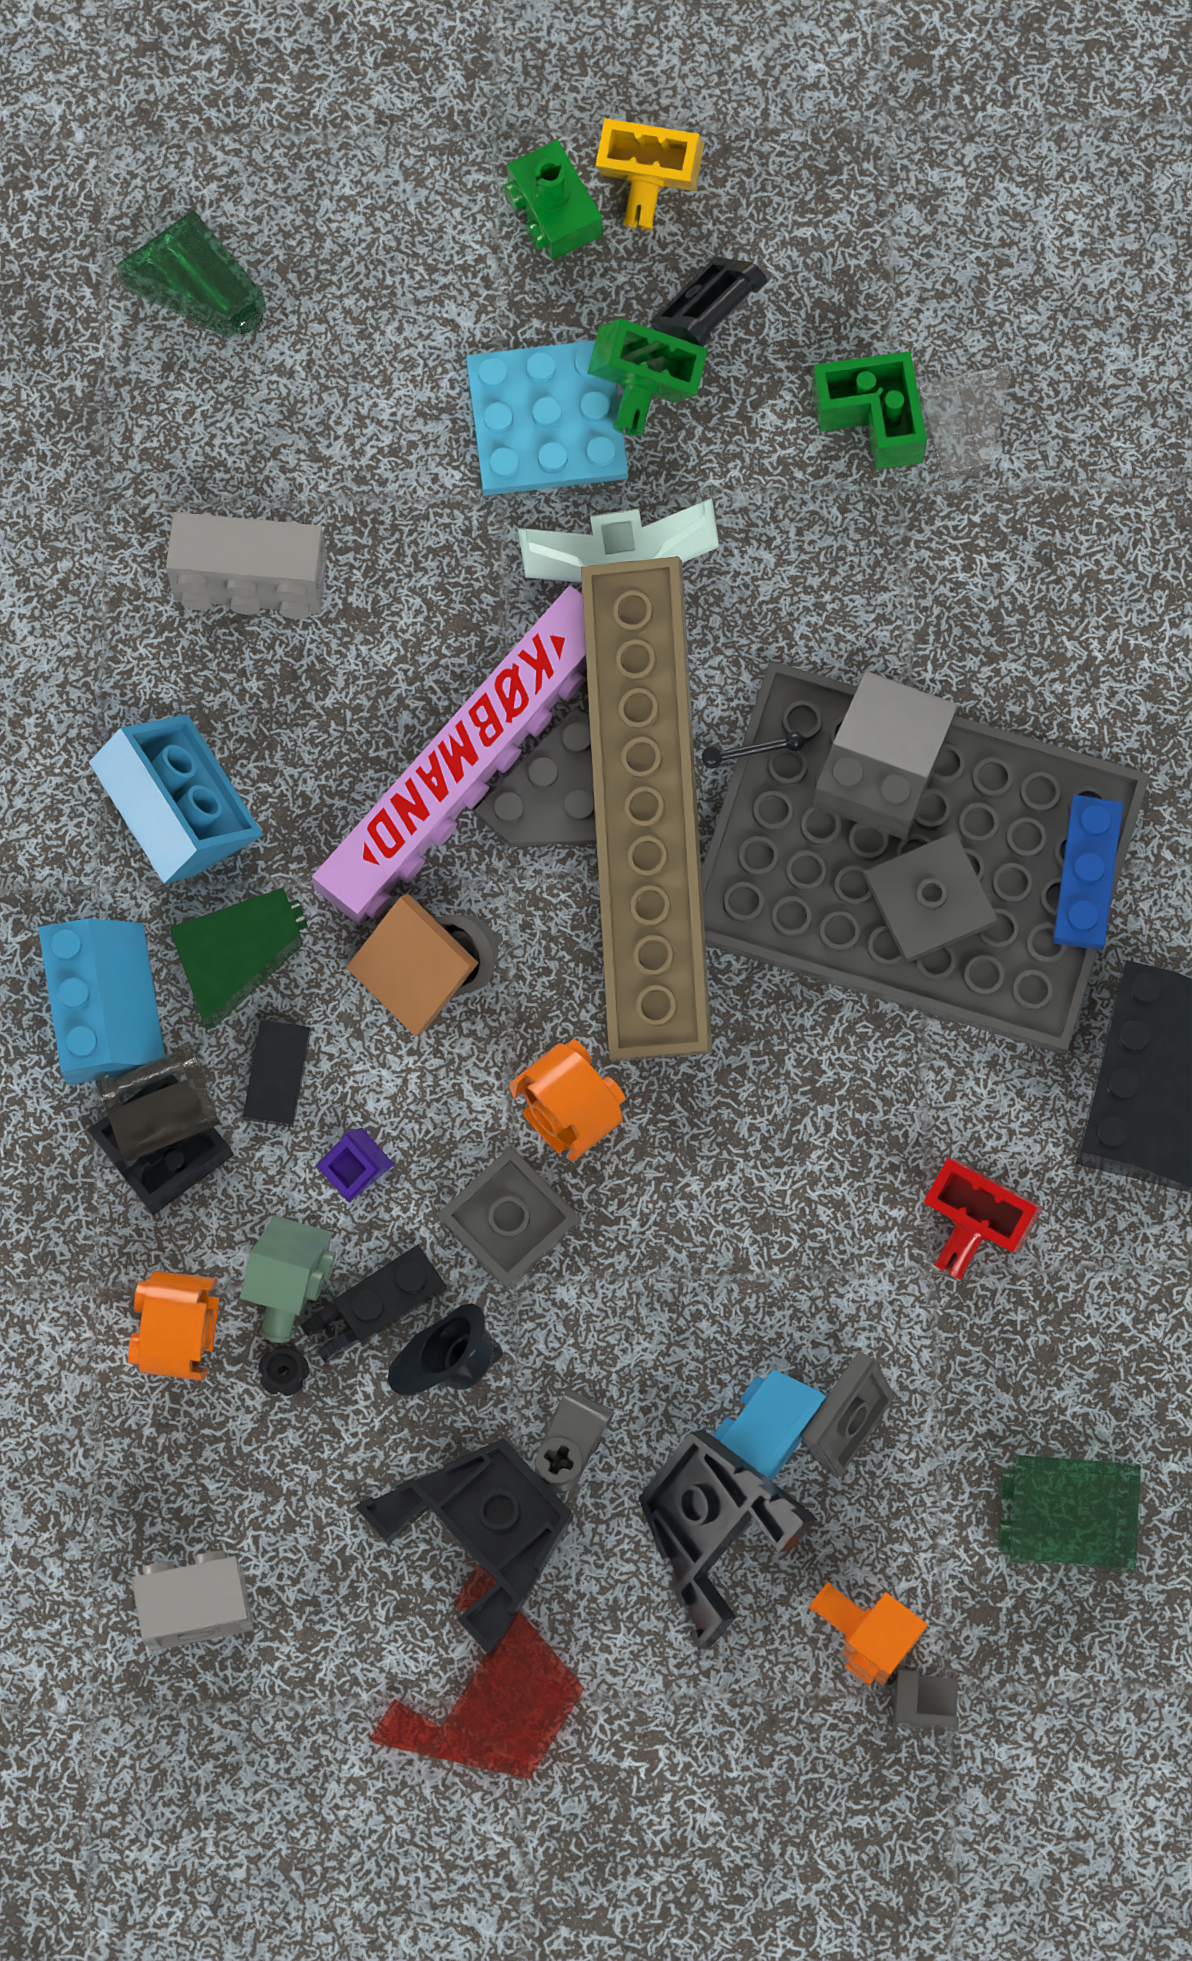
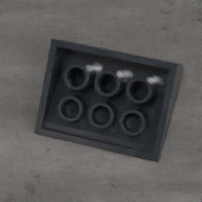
[1075,960,1192,1193]

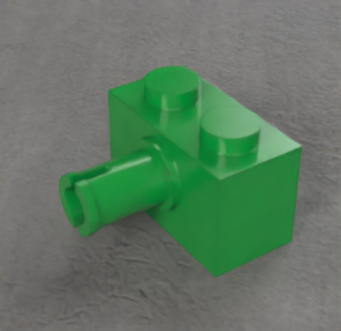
[503,139,603,261]
[587,318,708,437]

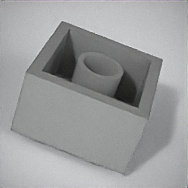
[131,1551,254,1651]

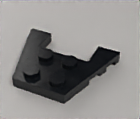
[638,1429,817,1650]
[355,1438,574,1657]

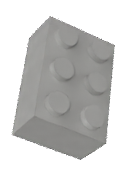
[166,512,327,619]

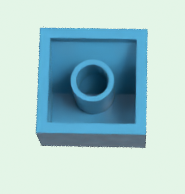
[713,1369,826,1481]

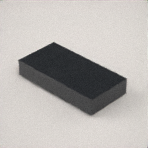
[243,1020,311,1128]

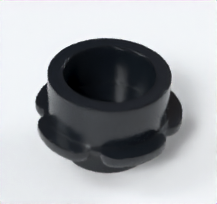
[258,1346,309,1396]

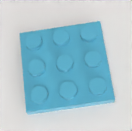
[466,340,628,496]

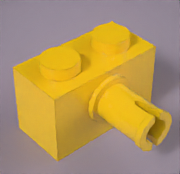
[596,118,704,231]

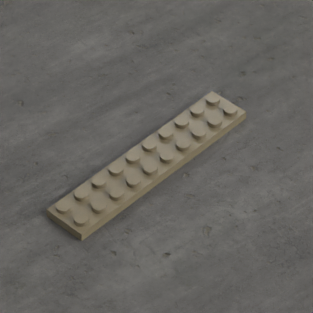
[581,556,712,1062]

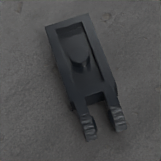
[301,1244,447,1363]

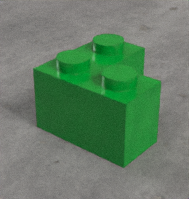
[811,351,927,470]

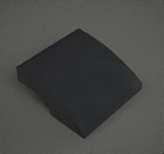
[88,1070,234,1216]

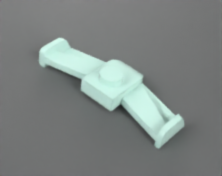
[518,498,719,583]

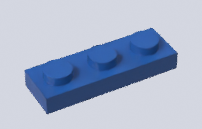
[1053,795,1123,951]

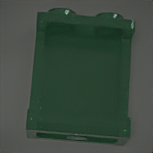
[997,1455,1141,1574]

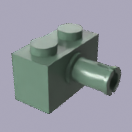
[240,1215,336,1343]

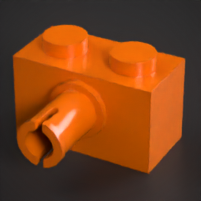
[809,1581,928,1686]

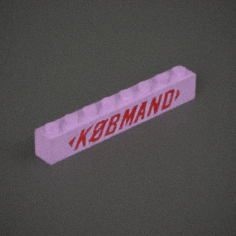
[312,585,587,926]

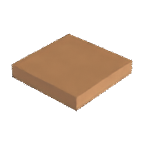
[346,894,478,1037]

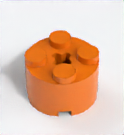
[510,1039,626,1161]
[128,1270,219,1381]

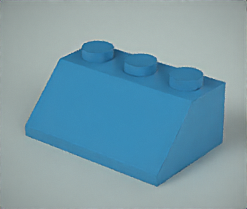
[89,714,264,884]
[38,918,167,1085]

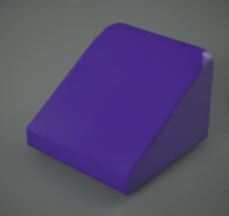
[316,1128,395,1203]

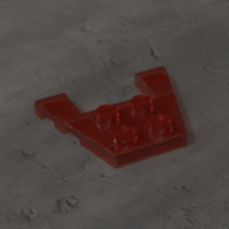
[369,1565,585,1780]

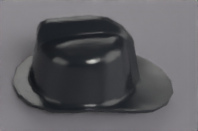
[388,1303,503,1396]

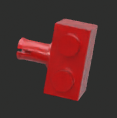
[923,1158,1044,1280]

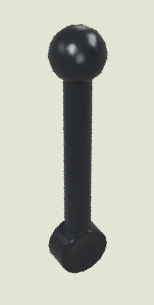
[702,732,805,769]

